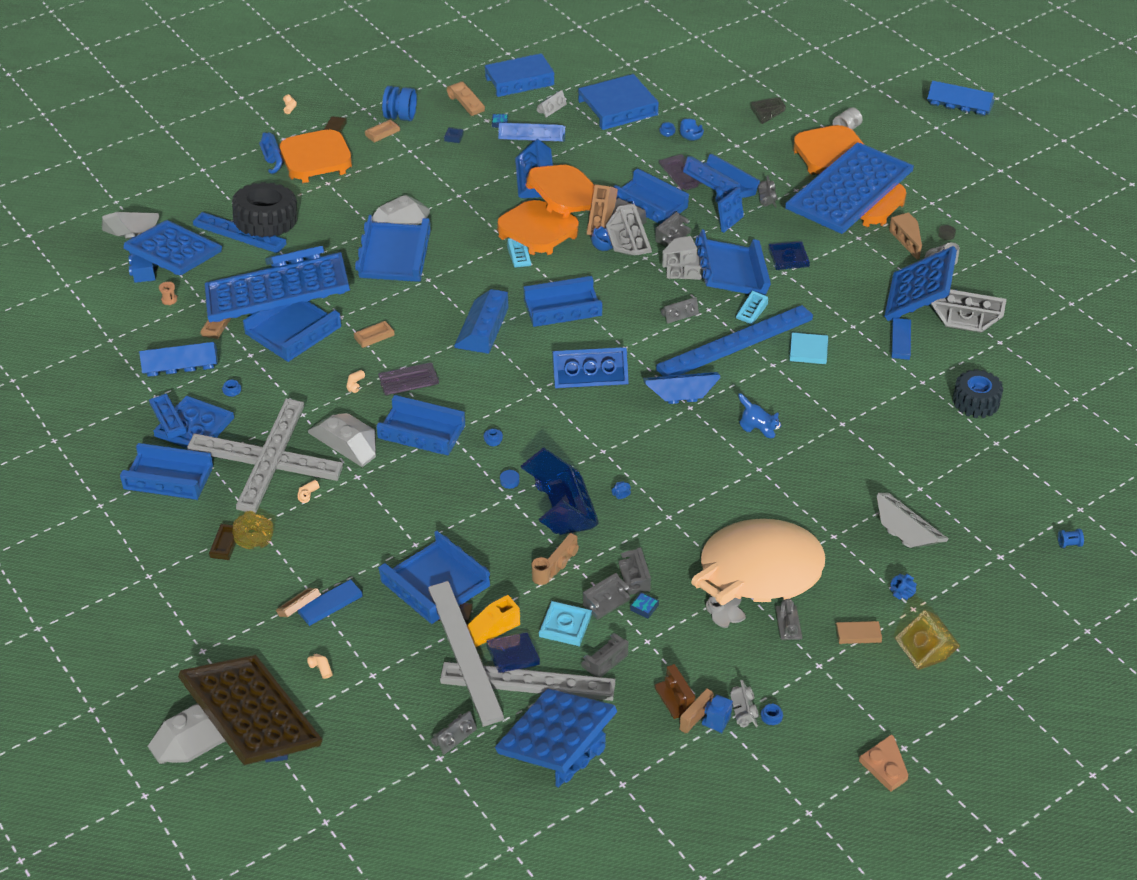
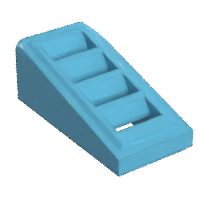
[507,238,531,268]
[736,291,768,325]

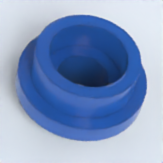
[660,122,675,137]
[222,380,241,397]
[484,429,503,446]
[611,482,631,499]
[761,704,783,725]

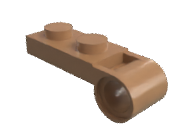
[447,81,485,116]
[532,533,579,585]

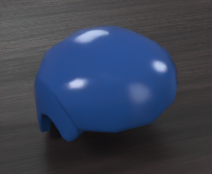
[680,119,704,141]
[591,226,613,251]

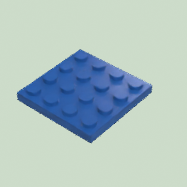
[124,220,222,276]
[884,246,957,321]
[495,689,617,773]

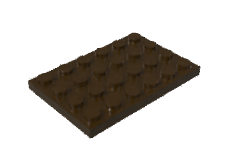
[178,655,323,765]

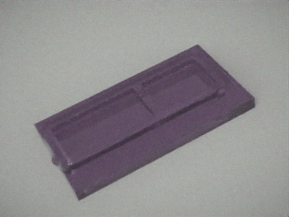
[659,154,701,190]
[378,363,439,395]

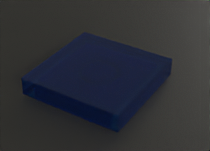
[768,241,810,270]
[486,632,540,673]

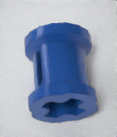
[1058,529,1084,548]

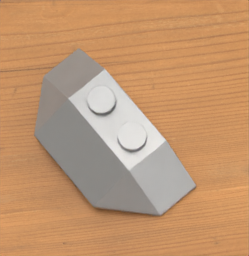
[372,195,430,225]
[606,204,652,256]
[102,212,159,239]
[931,290,1007,333]
[308,413,376,467]
[877,493,949,548]
[148,703,225,764]

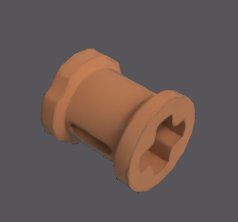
[159,282,177,305]

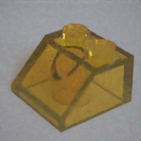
[895,610,960,670]

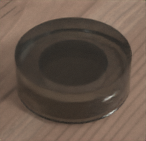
[938,225,956,240]

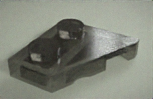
[751,97,786,124]

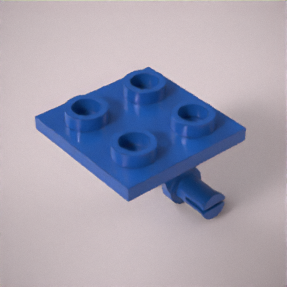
[715,187,744,232]

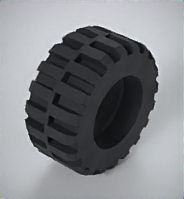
[232,182,297,237]

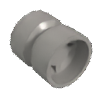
[833,107,862,130]

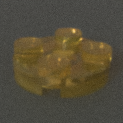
[232,511,273,549]

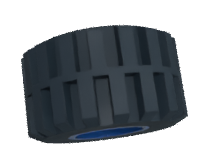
[953,369,1003,418]

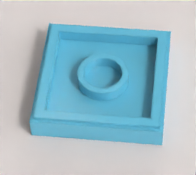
[790,333,828,364]
[539,601,592,646]

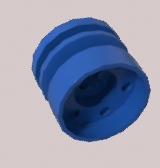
[382,86,417,121]

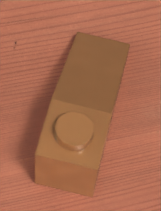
[587,184,618,235]
[889,212,922,259]

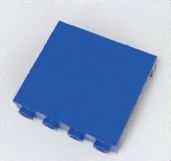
[578,74,658,130]
[355,215,431,282]
[695,229,771,295]
[243,302,341,362]
[378,531,490,624]

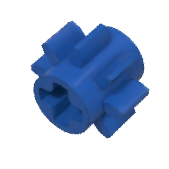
[890,573,917,600]

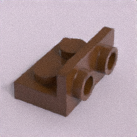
[655,664,695,719]

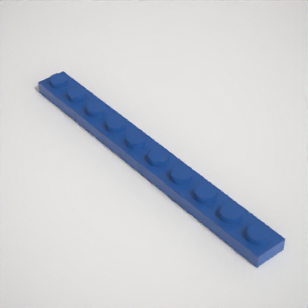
[656,305,813,376]

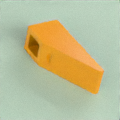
[467,595,520,648]

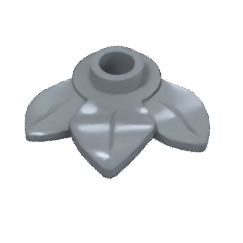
[706,596,746,628]

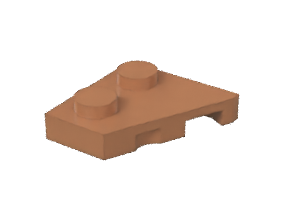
[859,735,908,792]

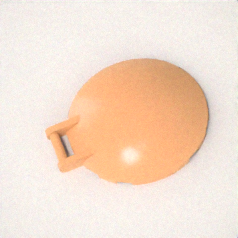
[691,519,825,605]

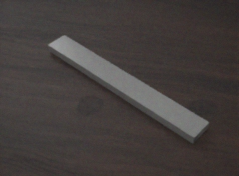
[236,398,304,514]
[187,434,343,481]
[428,581,504,727]
[440,662,616,701]

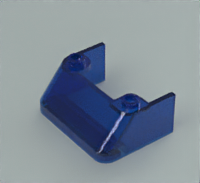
[521,447,599,535]

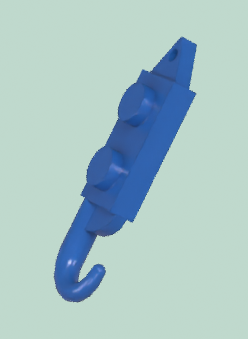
[259,132,282,174]

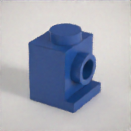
[702,694,733,733]

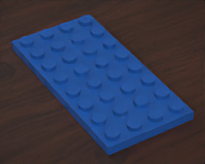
[785,142,914,234]
[205,252,350,322]

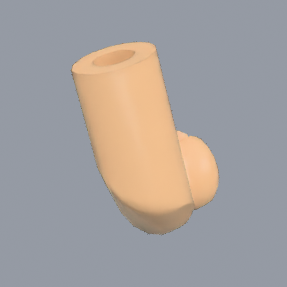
[283,94,296,114]
[346,370,365,393]
[297,480,319,503]
[307,654,333,679]

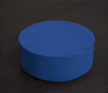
[500,470,520,489]

